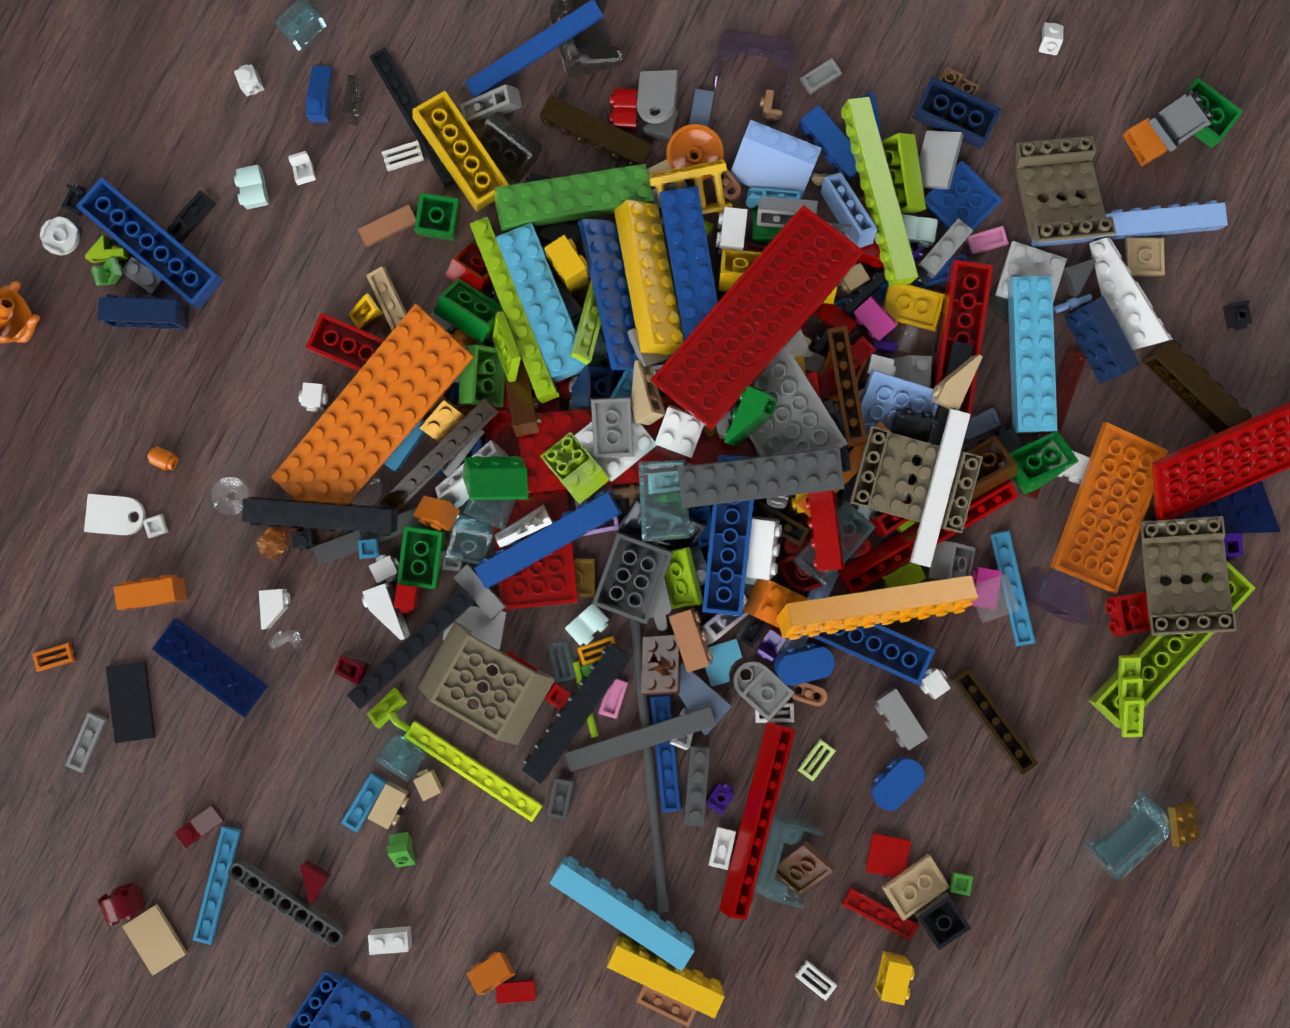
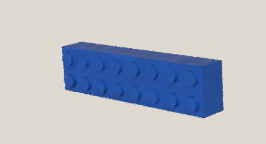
[76,177,224,309]
[659,186,718,341]
[702,454,754,616]

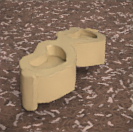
[811,173,837,186]

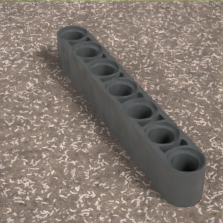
[228,860,346,946]

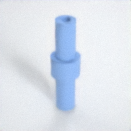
[1053,294,1092,314]

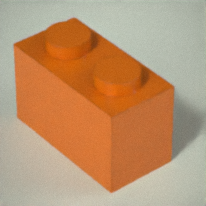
[1123,118,1168,167]
[413,496,460,531]
[466,951,515,995]

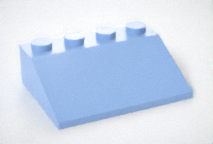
[730,120,822,200]

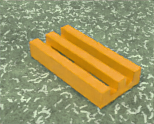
[577,636,616,666]

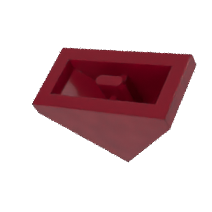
[334,655,369,684]
[300,861,332,903]

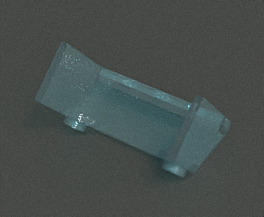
[1083,790,1171,882]
[754,815,823,909]

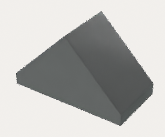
[643,108,678,142]
[1062,259,1096,298]

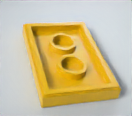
[882,283,945,331]

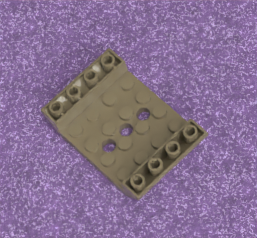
[1015,136,1116,242]
[850,426,983,533]
[1140,516,1237,635]
[418,621,555,745]

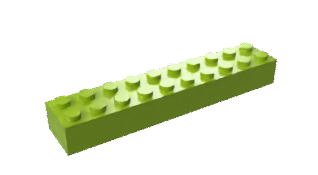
[1088,561,1255,729]

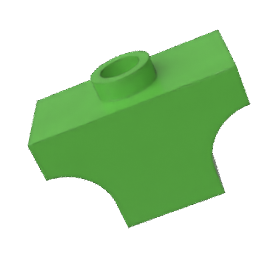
[387,832,415,868]

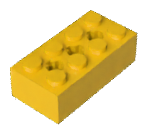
[544,235,590,295]

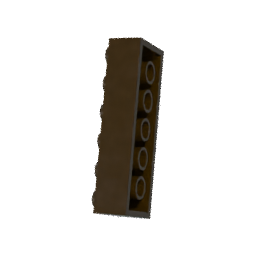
[1141,340,1252,434]

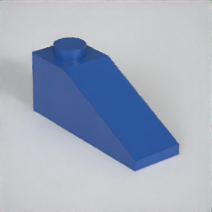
[306,66,332,123]

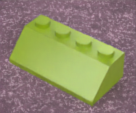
[882,133,926,215]

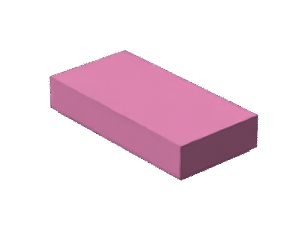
[966,226,1009,256]
[598,678,628,719]

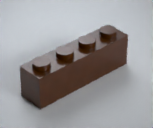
[504,359,542,437]

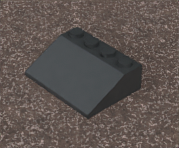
[592,529,673,624]

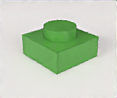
[949,872,973,896]

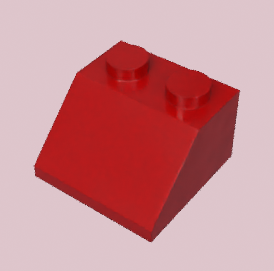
[445,243,492,293]

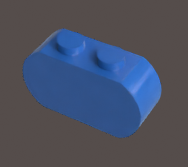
[774,642,835,686]
[870,757,925,811]

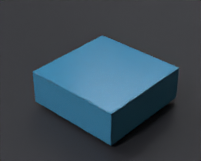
[358,538,380,559]

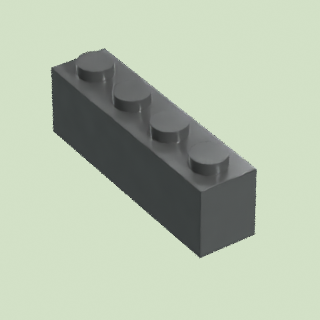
[684,744,710,827]

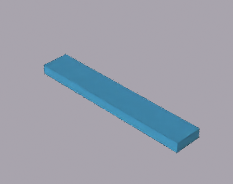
[990,530,1036,647]
[193,826,242,945]

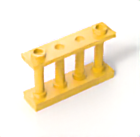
[648,159,733,225]

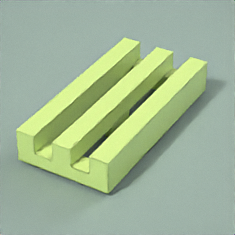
[797,739,836,781]

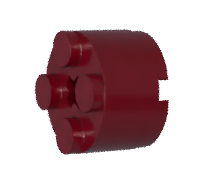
[97,883,145,926]

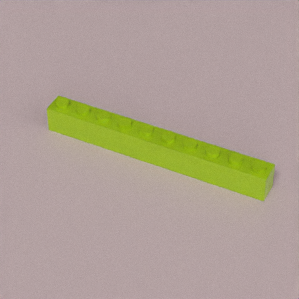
[841,97,918,287]
[470,217,560,403]

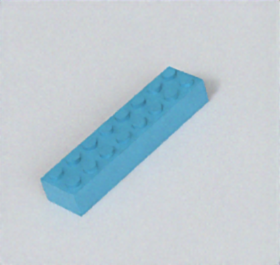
[496,222,590,383]
[1007,276,1057,433]
[549,855,695,971]

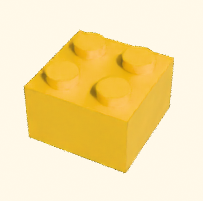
[875,951,914,1006]

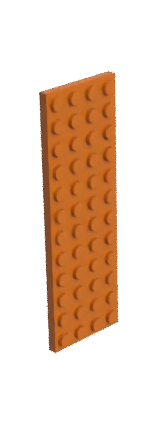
[271,304,475,504]

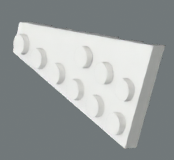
[1089,237,1173,350]

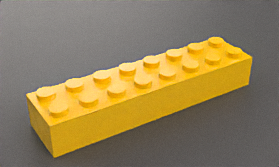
[614,199,684,355]

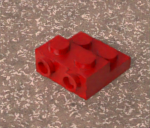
[1105,591,1151,636]

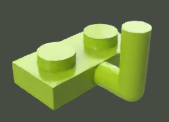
[367,687,410,732]

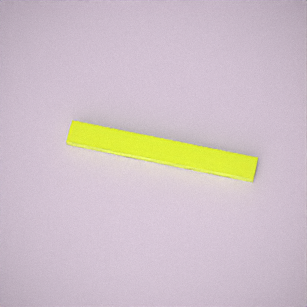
[404,720,543,822]

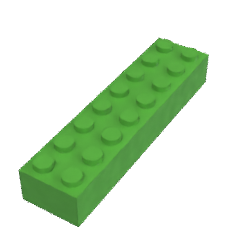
[494,164,654,232]

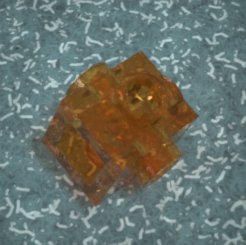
[257,527,287,561]

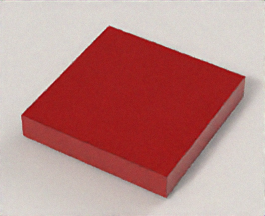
[865,832,911,877]

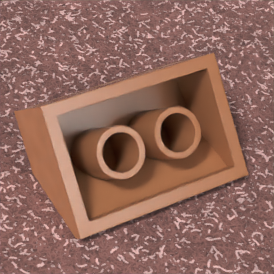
[669,608,714,673]

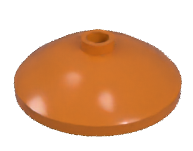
[666,124,724,182]

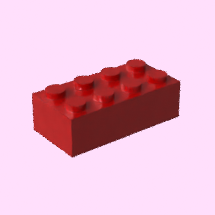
[305,313,385,372]

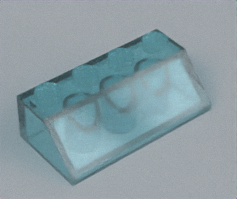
[792,501,876,586]

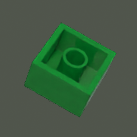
[414,193,461,242]

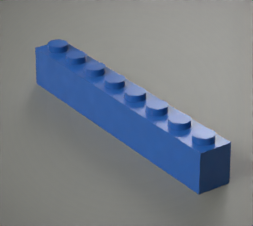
[474,491,622,589]

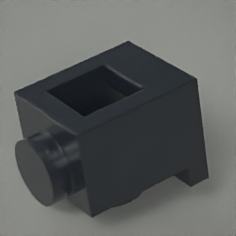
[1223,300,1252,331]
[291,529,318,550]

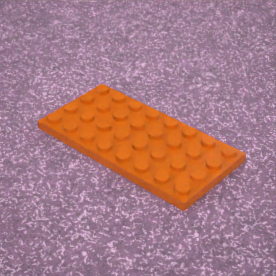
[1050,422,1169,594]

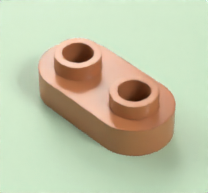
[711,169,741,201]
[789,682,827,706]

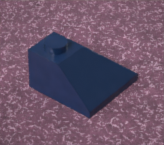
[572,366,616,408]

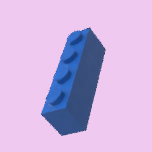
[799,105,859,182]

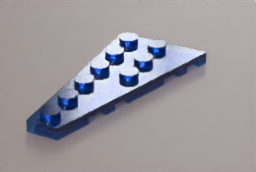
[1151,481,1281,534]

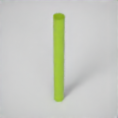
[572,661,599,738]

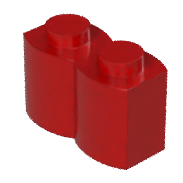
[609,88,637,131]

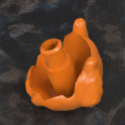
[0,281,40,343]

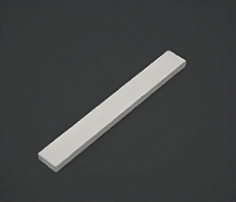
[910,409,970,567]

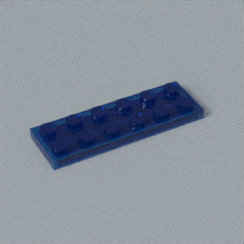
[152,618,269,718]

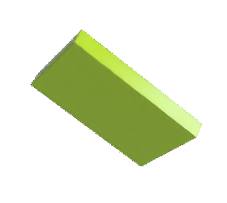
[492,311,521,382]
[664,547,703,609]

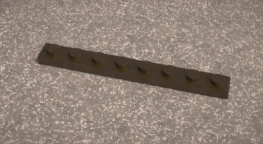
[379,397,499,511]

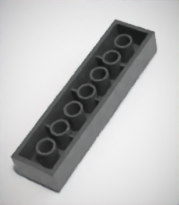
[677,447,844,508]

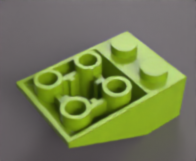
[540,432,610,504]

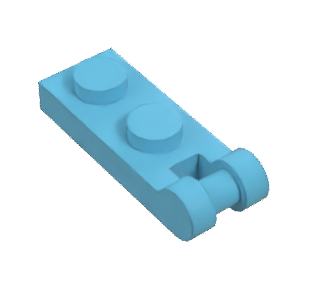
[746,187,801,208]

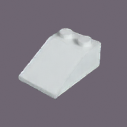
[362,583,410,640]

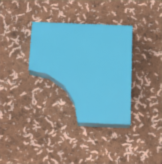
[705,639,742,687]

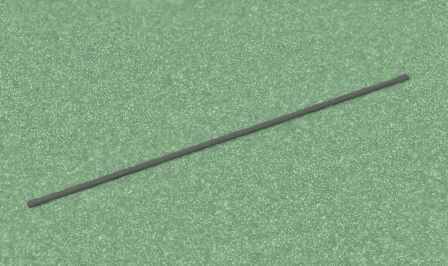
[601,326,669,913]

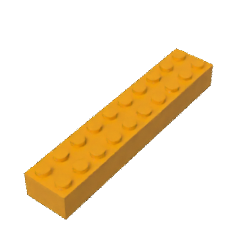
[777,575,978,640]

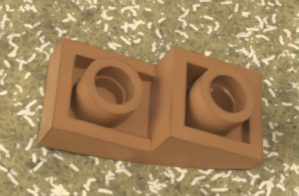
[939,67,980,96]

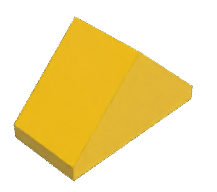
[348,293,383,329]

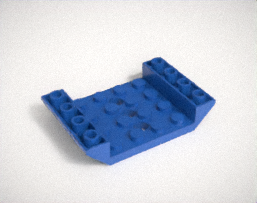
[287,971,416,1028]

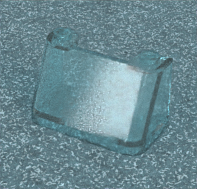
[639,459,693,541]

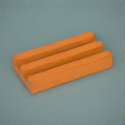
[32,642,77,672]

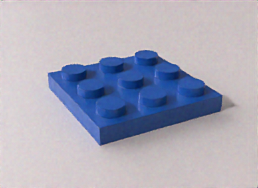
[925,161,1003,230]

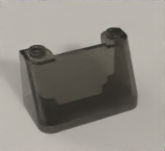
[550,0,623,78]

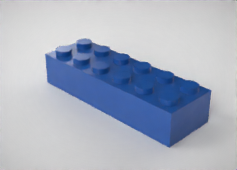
[813,624,935,686]

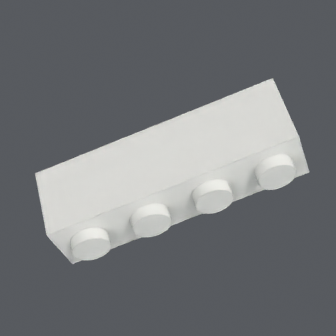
[435,440,508,508]

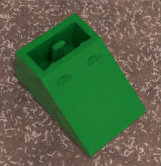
[724,386,778,447]

